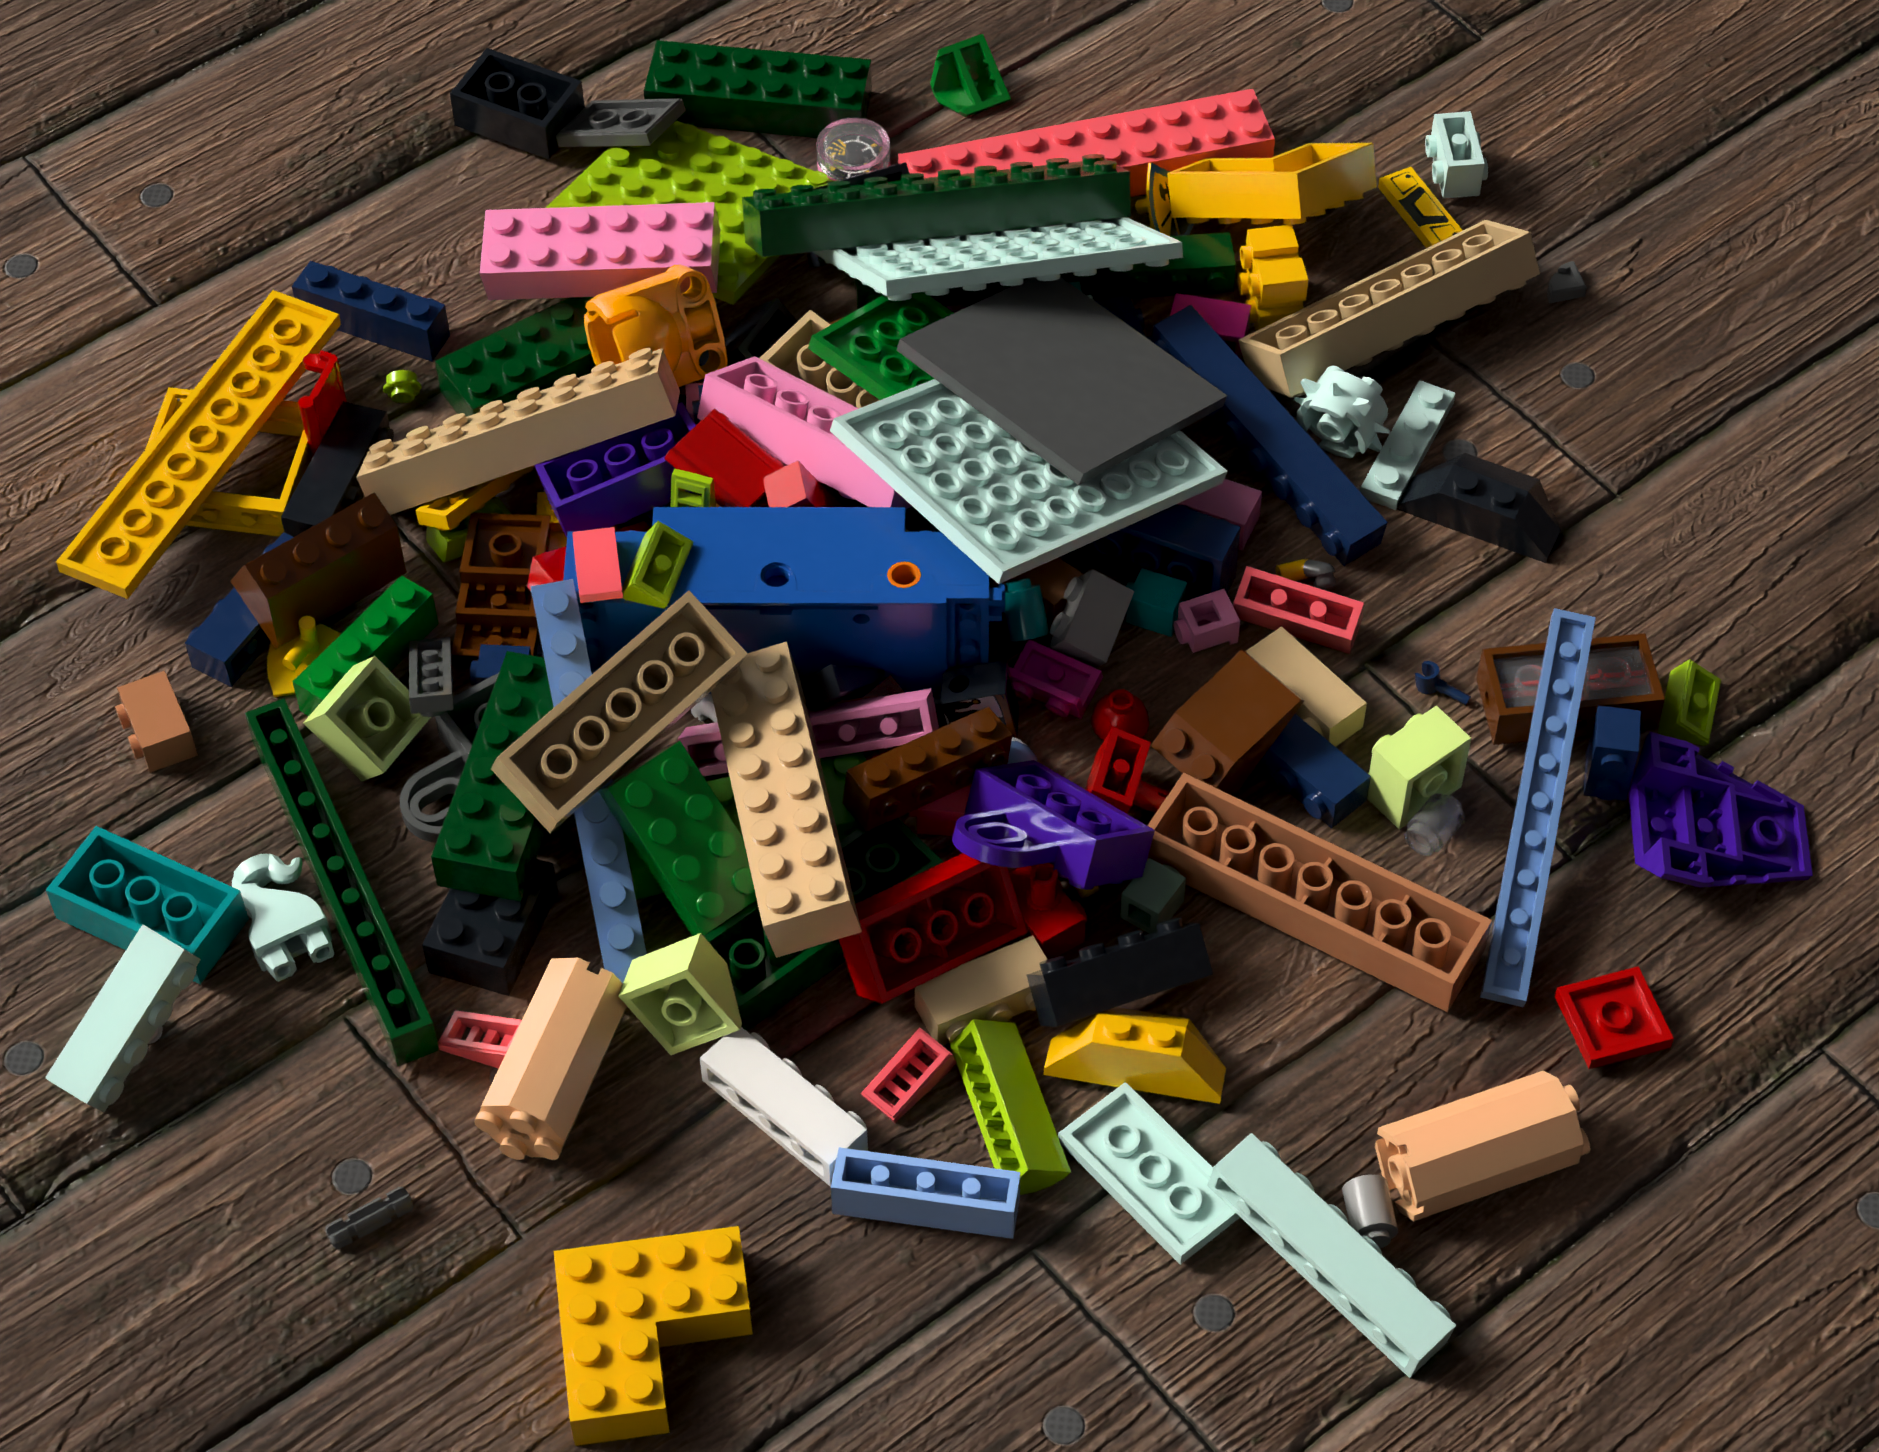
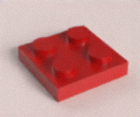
[1555,966,1674,1069]

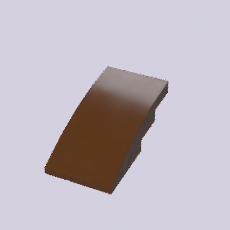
[451,512,552,666]

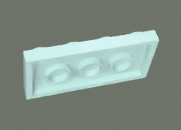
[1058,1082,1240,1265]

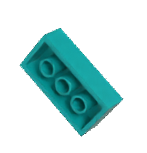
[46,826,249,984]

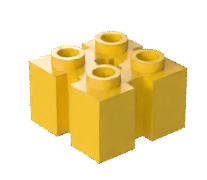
[1237,225,1309,331]

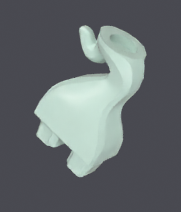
[232,854,334,981]

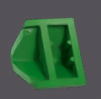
[930,34,1011,117]

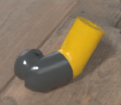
[1275,559,1336,590]

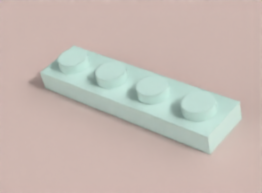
[1360,380,1455,510]

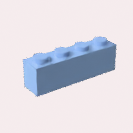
[831,1147,1021,1239]

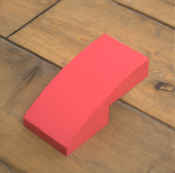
[572,527,623,603]

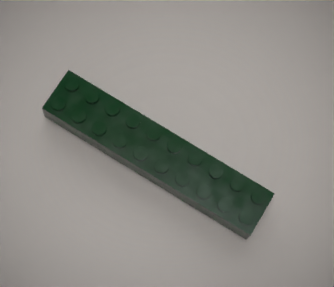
[742,154,1131,257]

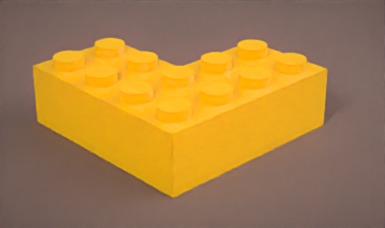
[1167,143,1377,225]
[554,1226,753,1446]

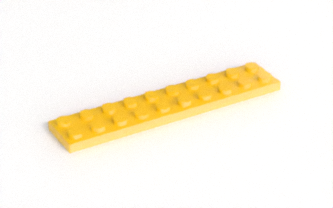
[56,290,341,599]

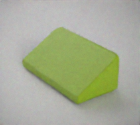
[622,521,694,609]
[1658,659,1721,746]

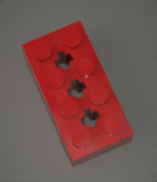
[839,853,1027,1003]

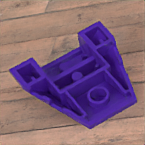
[1629,732,1813,887]

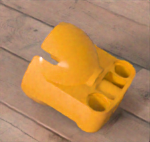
[584,264,727,387]

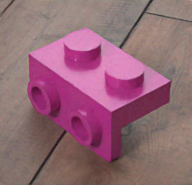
[1008,639,1103,719]

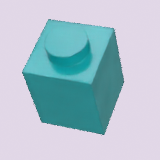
[1126,568,1187,637]

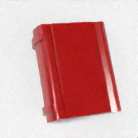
[298,350,347,459]
[664,409,784,507]

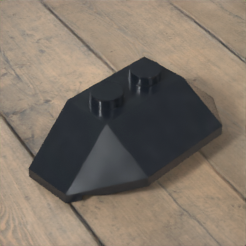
[1397,453,1561,563]

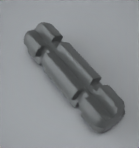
[325,1187,413,1249]

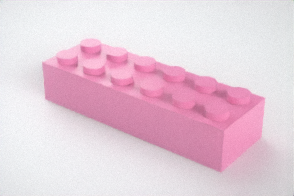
[480,202,721,300]
[697,356,912,509]

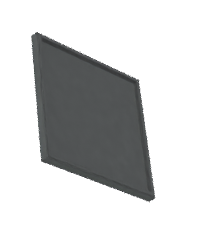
[897,277,1227,485]

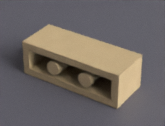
[1246,626,1367,747]
[915,935,1047,1046]

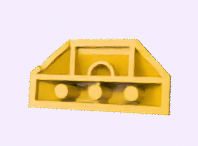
[1043,1007,1226,1104]

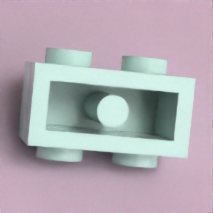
[1425,111,1488,198]

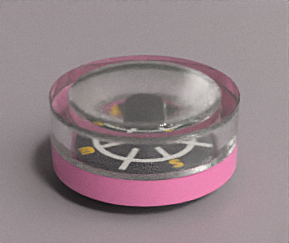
[816,118,890,181]

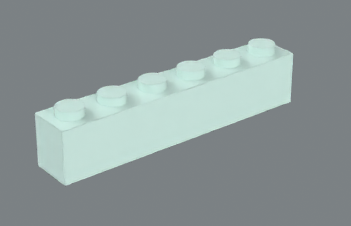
[1207,1133,1456,1378]

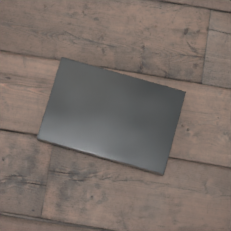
[555,98,686,147]

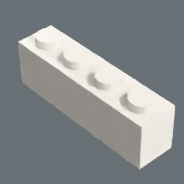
[700,1027,868,1187]

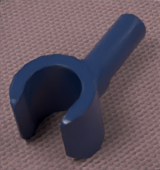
[1415,661,1471,705]

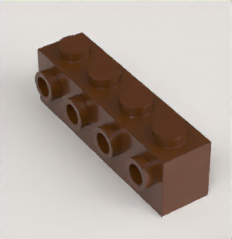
[842,706,1013,832]

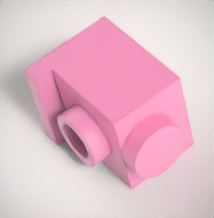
[1174,589,1240,653]

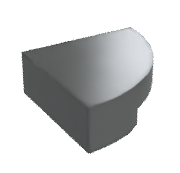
[1547,261,1587,303]

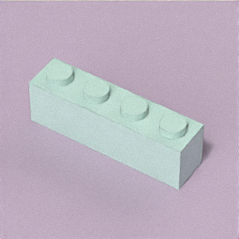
[45,924,201,1112]

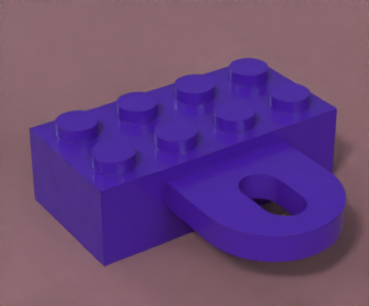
[534,402,696,537]
[952,760,1155,890]

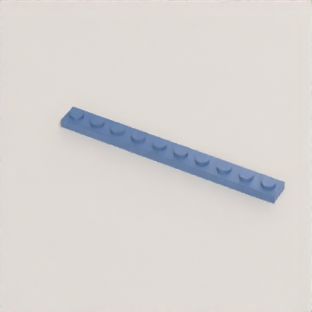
[531,579,647,983]
[1480,608,1596,1007]

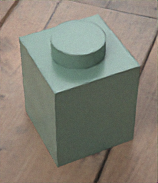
[1120,858,1186,934]

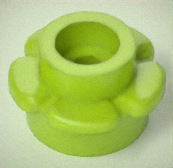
[383,370,422,403]

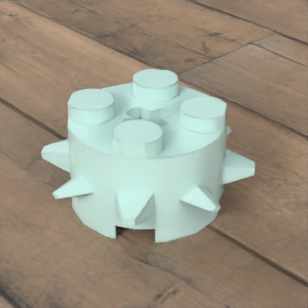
[1294,365,1390,458]

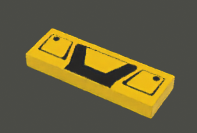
[1378,167,1463,248]

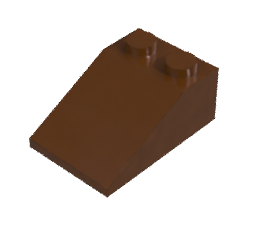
[1151,650,1305,796]

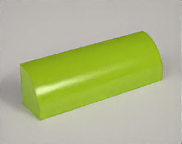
[950,1019,1071,1195]

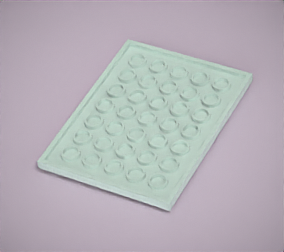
[812,217,1183,301]
[830,379,1227,584]

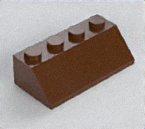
[231,492,407,649]

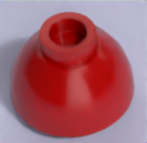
[1091,689,1149,740]

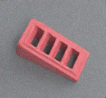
[438,1010,522,1069]
[861,1028,956,1123]

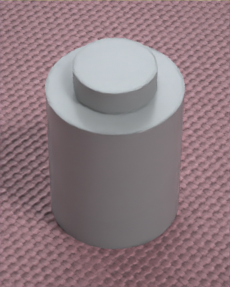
[1342,1175,1398,1248]

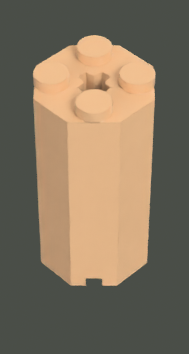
[474,958,627,1160]
[1375,1071,1590,1221]

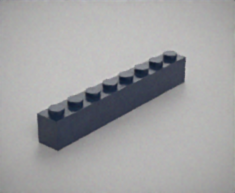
[1151,305,1388,566]

